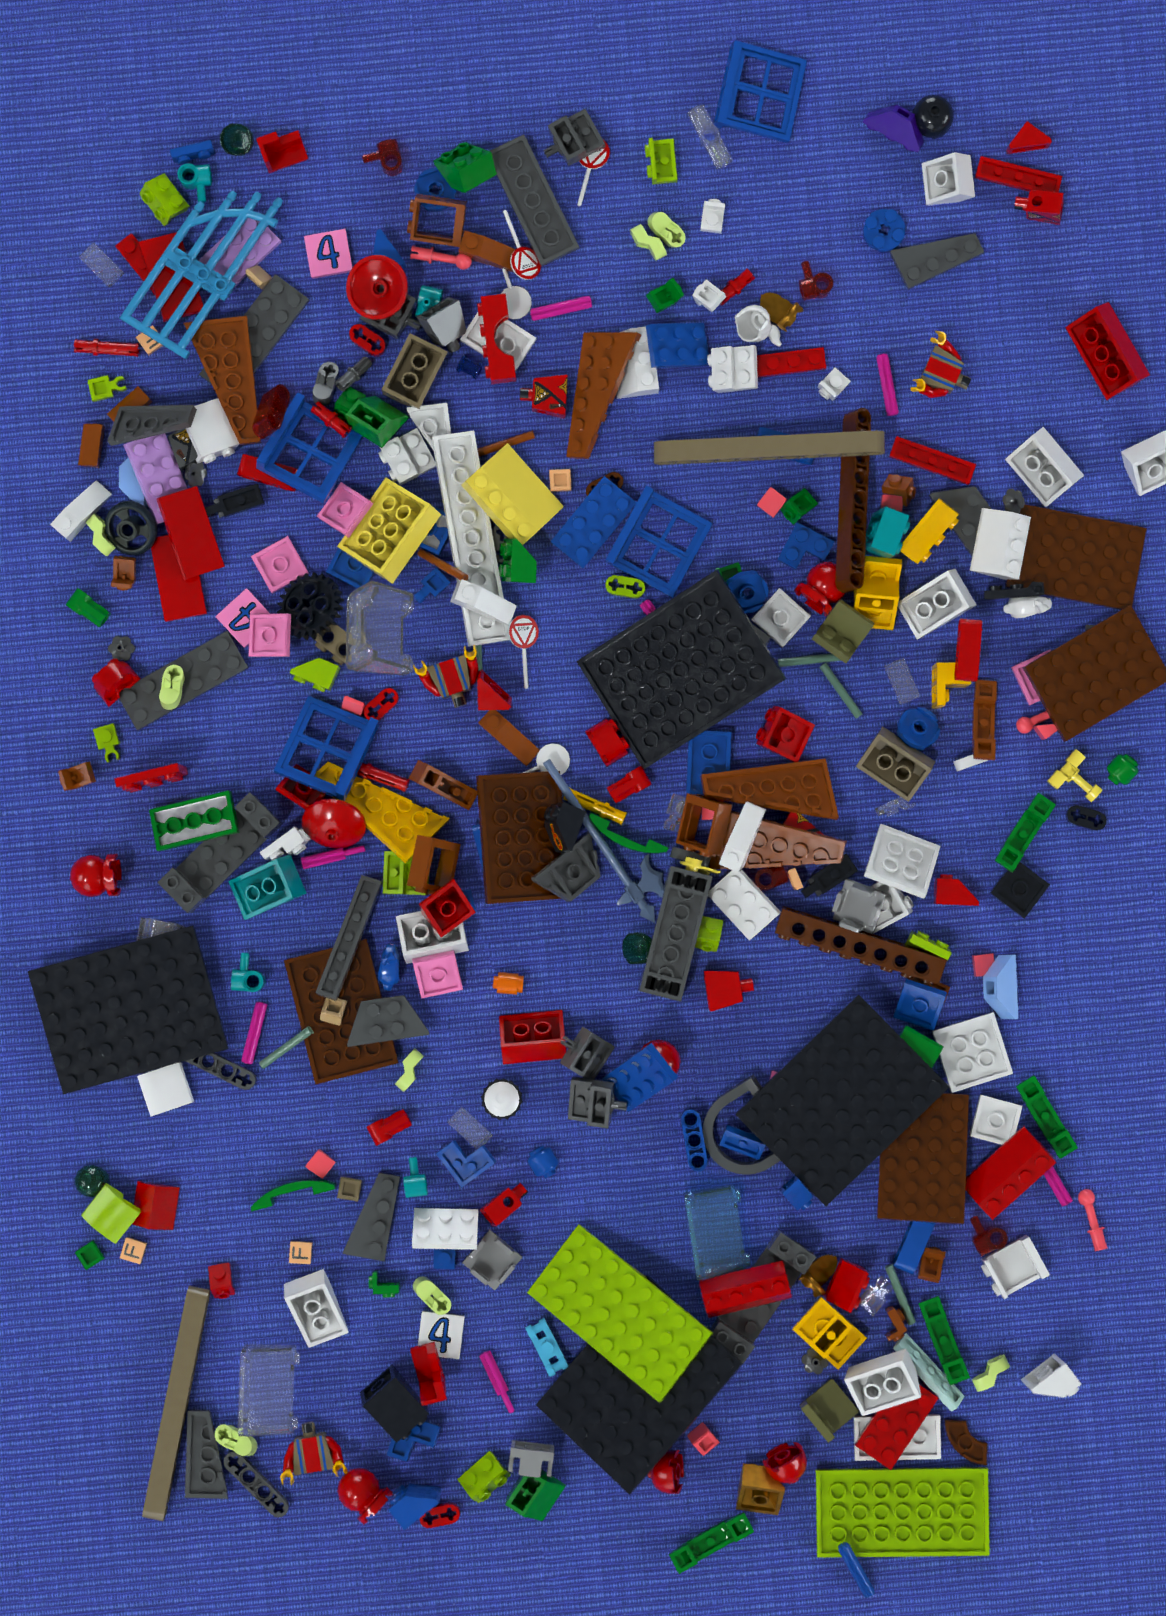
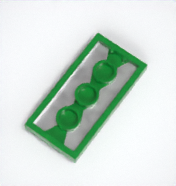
[149,790,239,852]

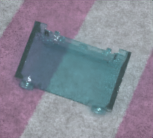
[683,1184,751,1281]

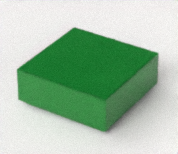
[74,1240,105,1270]

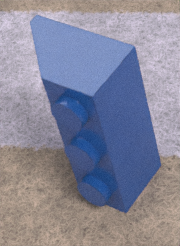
[388,1483,442,1530]

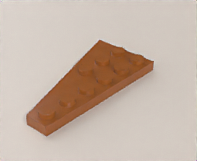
[700,758,839,820]

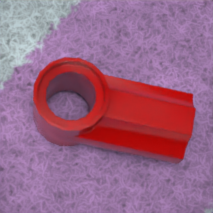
[607,766,652,804]
[366,1109,412,1146]

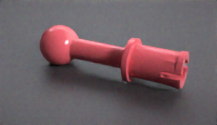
[410,245,472,270]
[1016,711,1050,734]
[1078,1189,1108,1252]

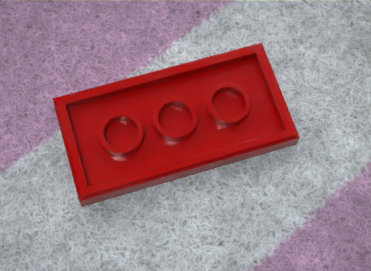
[138,232,204,322]
[156,486,225,580]
[151,535,207,622]

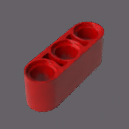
[237,454,300,492]
[954,618,982,682]

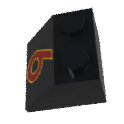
[544,802,587,853]

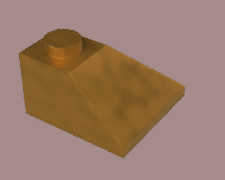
[736,1463,785,1515]

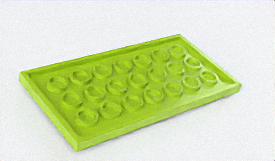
[527,1224,713,1402]
[815,1467,990,1558]

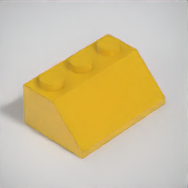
[900,498,959,564]

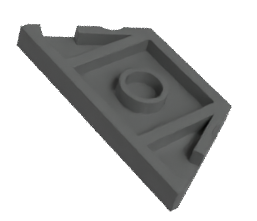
[929,486,991,556]
[531,832,601,902]
[347,995,430,1047]

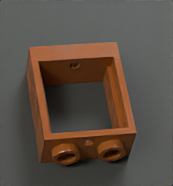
[407,194,467,247]
[676,793,732,857]
[407,835,461,895]

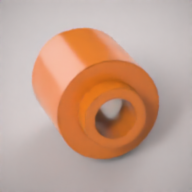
[493,972,524,995]

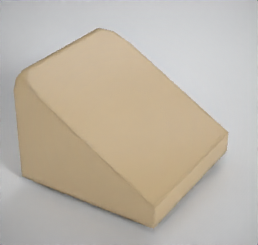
[245,265,272,290]
[320,998,347,1026]

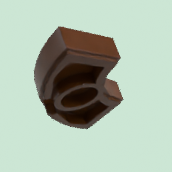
[944,1419,987,1465]

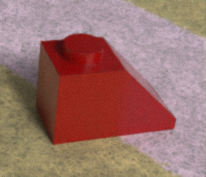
[934,874,979,906]

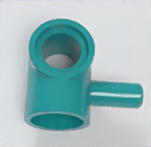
[177,163,212,203]
[415,285,443,316]
[231,953,266,992]
[403,1157,428,1198]

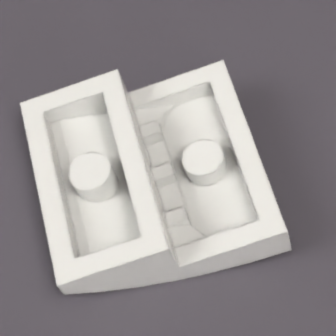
[137,1062,194,1116]

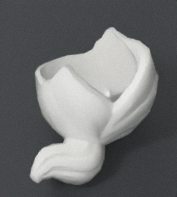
[734,305,782,346]

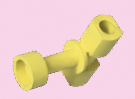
[1047,749,1102,802]

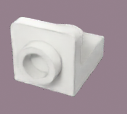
[700,199,725,234]
[692,280,726,312]
[818,368,851,401]

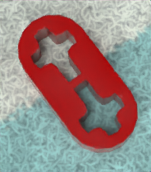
[349,324,386,357]
[364,688,399,721]
[420,1502,460,1528]

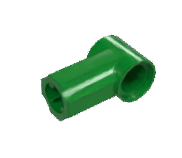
[65,588,111,628]

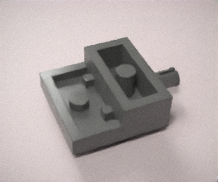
[543,109,605,167]
[360,285,422,340]
[560,1026,615,1080]
[568,1077,627,1129]

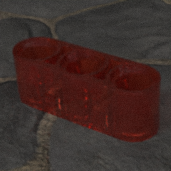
[252,384,290,439]

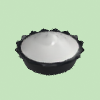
[481,1078,523,1120]

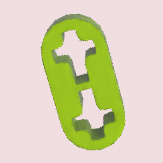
[605,575,645,599]

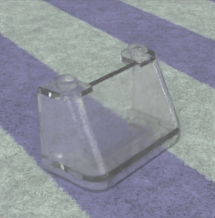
[346,580,414,675]
[238,1344,300,1436]

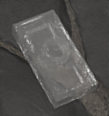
[79,242,124,288]
[884,658,921,705]
[447,1106,493,1149]

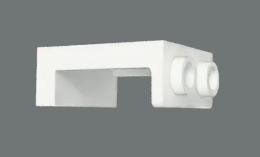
[186,398,239,464]
[981,1235,1050,1299]

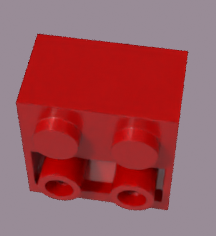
[824,1258,870,1313]

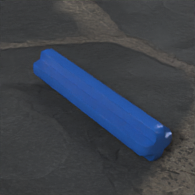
[838,1542,875,1598]

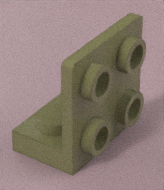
[812,600,874,664]
[799,1378,859,1443]

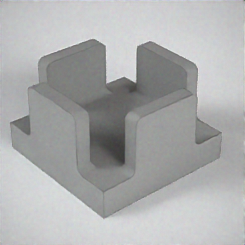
[832,878,887,934]
[462,1229,522,1290]
[508,1440,554,1478]

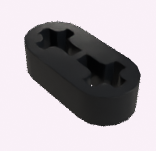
[1065,805,1107,831]

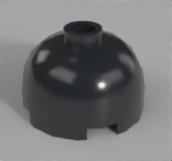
[912,95,954,139]

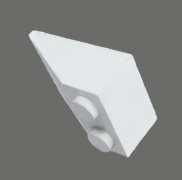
[898,569,977,639]
[284,1269,349,1348]

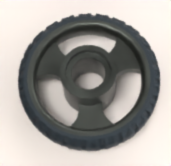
[105,501,157,555]

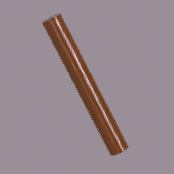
[477,430,535,457]
[417,548,468,581]

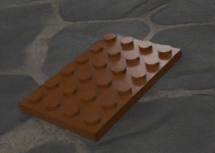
[1005,504,1147,610]
[1022,605,1166,742]
[476,771,562,904]
[284,939,399,1085]
[877,1093,969,1225]

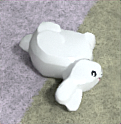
[1003,596,1052,618]

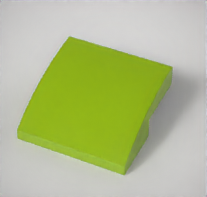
[383,851,429,895]
[81,1183,141,1244]

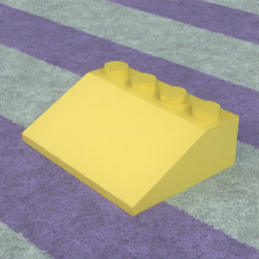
[461,443,564,545]
[337,478,441,584]

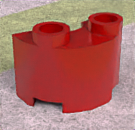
[92,659,140,707]
[585,718,630,767]

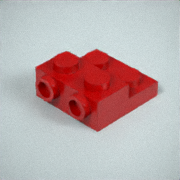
[756,706,815,762]

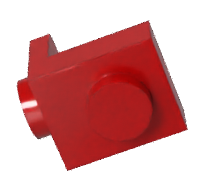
[208,1262,235,1299]

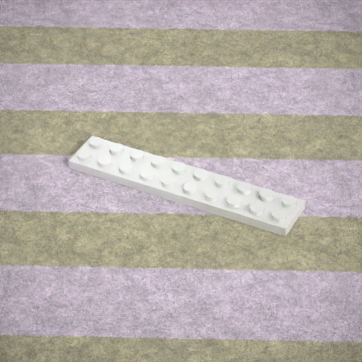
[432,431,510,647]

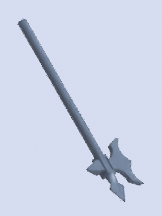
[543,759,665,923]

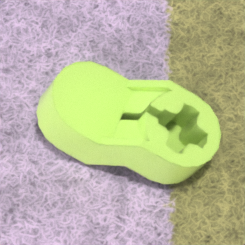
[648,212,686,247]
[630,224,667,261]
[86,513,116,556]
[159,665,185,710]
[395,1048,424,1092]
[413,1276,451,1315]
[972,1355,1010,1392]
[215,1424,257,1456]

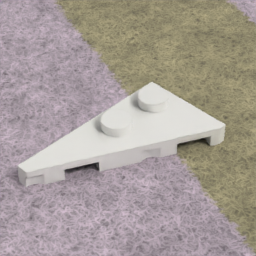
[407,403,451,451]

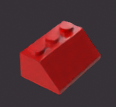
[499,1010,566,1065]

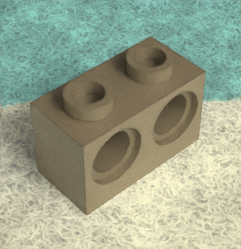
[315,624,363,666]

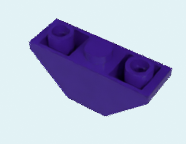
[862,104,924,153]

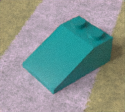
[865,506,910,558]
[228,855,307,920]

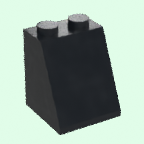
[360,1364,429,1443]

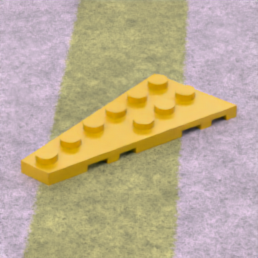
[315,762,450,864]

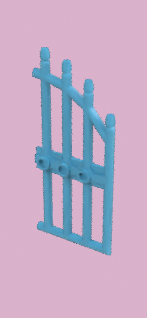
[119,191,283,359]

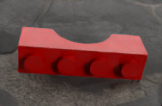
[477,293,516,384]

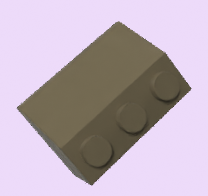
[381,333,448,409]
[856,726,936,802]

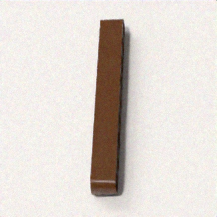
[835,407,871,593]

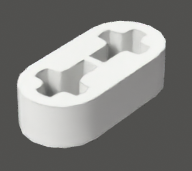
[953,755,988,771]

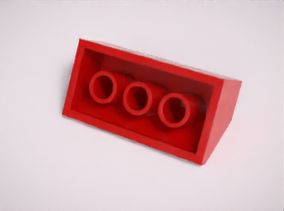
[1065,302,1150,400]
[965,1126,1056,1220]
[699,1260,792,1318]

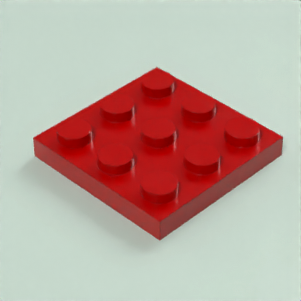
[114,763,188,793]

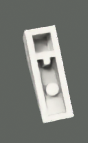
[50,480,113,542]
[450,579,517,626]
[719,801,766,873]

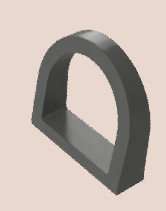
[703,1074,781,1175]

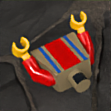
[910,331,971,398]
[413,645,479,708]
[280,1421,348,1485]

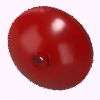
[346,255,408,320]
[302,799,366,848]

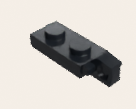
[205,483,265,518]
[984,582,1045,599]
[801,853,858,898]

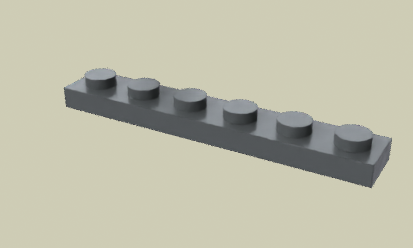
[315,875,383,1001]

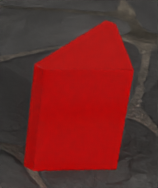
[477,669,512,710]
[275,764,327,810]
[419,879,476,938]
[132,1181,180,1230]

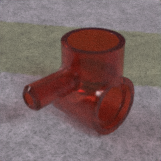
[362,139,403,176]
[799,261,833,301]
[754,866,789,891]
[970,1216,1008,1257]

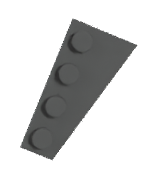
[889,233,984,290]
[107,405,197,446]
[342,1172,400,1261]
[185,1409,229,1499]

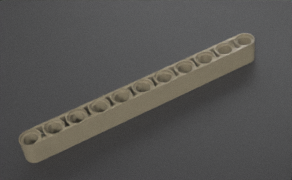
[654,431,885,465]
[142,1286,210,1521]

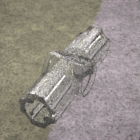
[687,104,733,170]

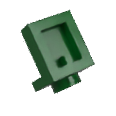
[780,488,818,525]

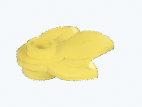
[680,857,720,875]

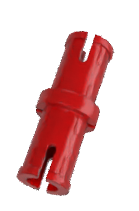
[720,269,755,306]
[311,401,352,438]

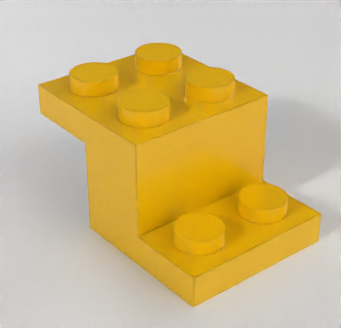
[853,556,902,630]
[932,663,971,709]
[792,1297,867,1370]

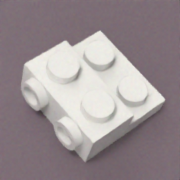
[707,345,758,393]
[378,428,436,486]
[260,827,311,861]
[870,882,914,933]

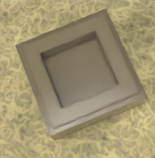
[337,1176,362,1202]

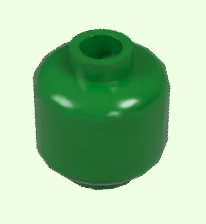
[1107,753,1139,785]

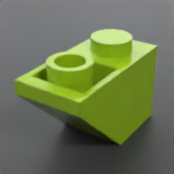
[290,658,340,692]

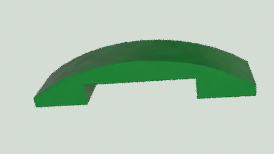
[994,793,1056,872]
[589,813,668,854]
[1016,1075,1078,1159]
[251,1179,336,1211]
[918,1296,970,1385]
[669,1512,754,1574]

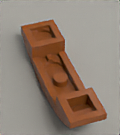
[972,680,997,761]

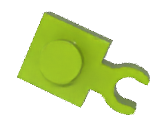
[87,375,127,402]
[93,723,120,763]

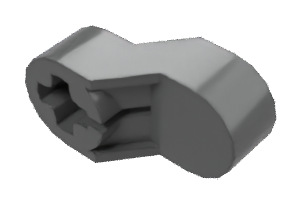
[312,362,339,406]

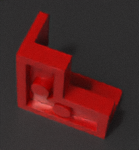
[256,130,308,174]
[410,1342,447,1406]

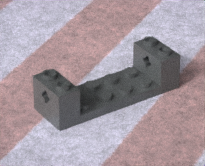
[157,792,283,913]
[638,866,713,1002]
[709,1229,816,1363]

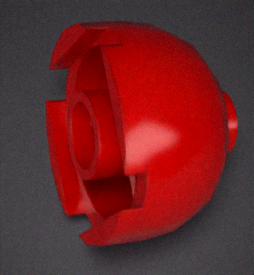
[762,1442,807,1484]
[648,1450,684,1494]

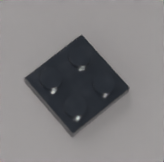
[990,862,1050,919]

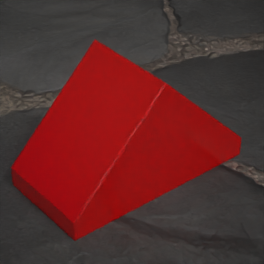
[1006,121,1052,154]

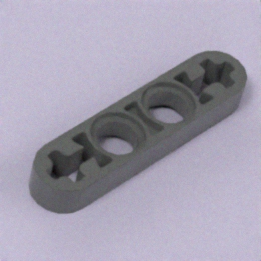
[186,1053,257,1090]
[224,1450,289,1518]

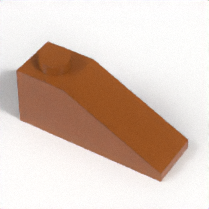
[459,230,516,272]
[478,710,540,767]
[408,760,477,810]

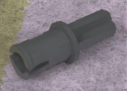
[335,357,372,392]

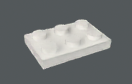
[460,312,536,372]
[708,870,781,941]
[412,1208,478,1250]

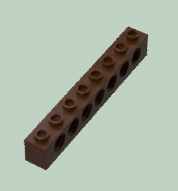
[775,906,947,985]

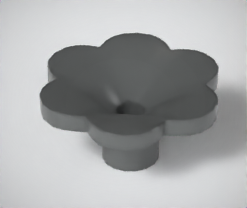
[185,462,207,487]
[1002,488,1025,514]
[108,636,135,661]
[801,1348,829,1375]

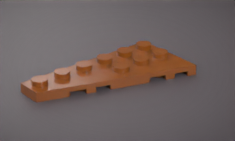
[184,316,261,445]
[566,332,642,459]
[709,811,847,870]

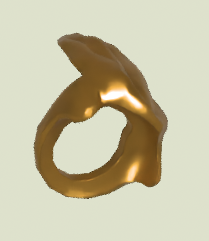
[760,292,804,332]
[798,1255,838,1297]

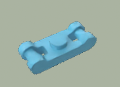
[525,1318,569,1377]

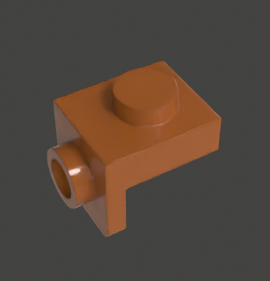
[882,474,916,506]
[111,556,136,590]
[58,762,96,791]
[917,1247,946,1283]
[885,1306,907,1342]

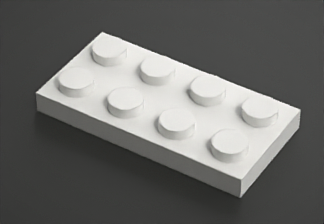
[853,1414,941,1461]

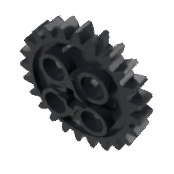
[277,572,344,640]

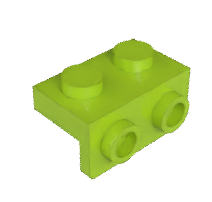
[645,137,677,185]
[140,173,189,226]
[695,916,723,952]
[905,930,952,960]
[457,1451,511,1503]

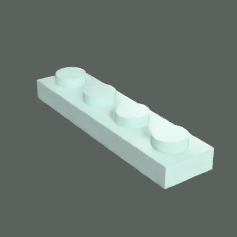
[893,1333,964,1412]

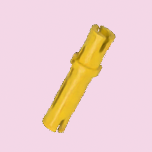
[563,787,627,825]

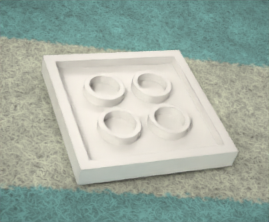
[864,824,940,899]
[932,1012,1013,1093]

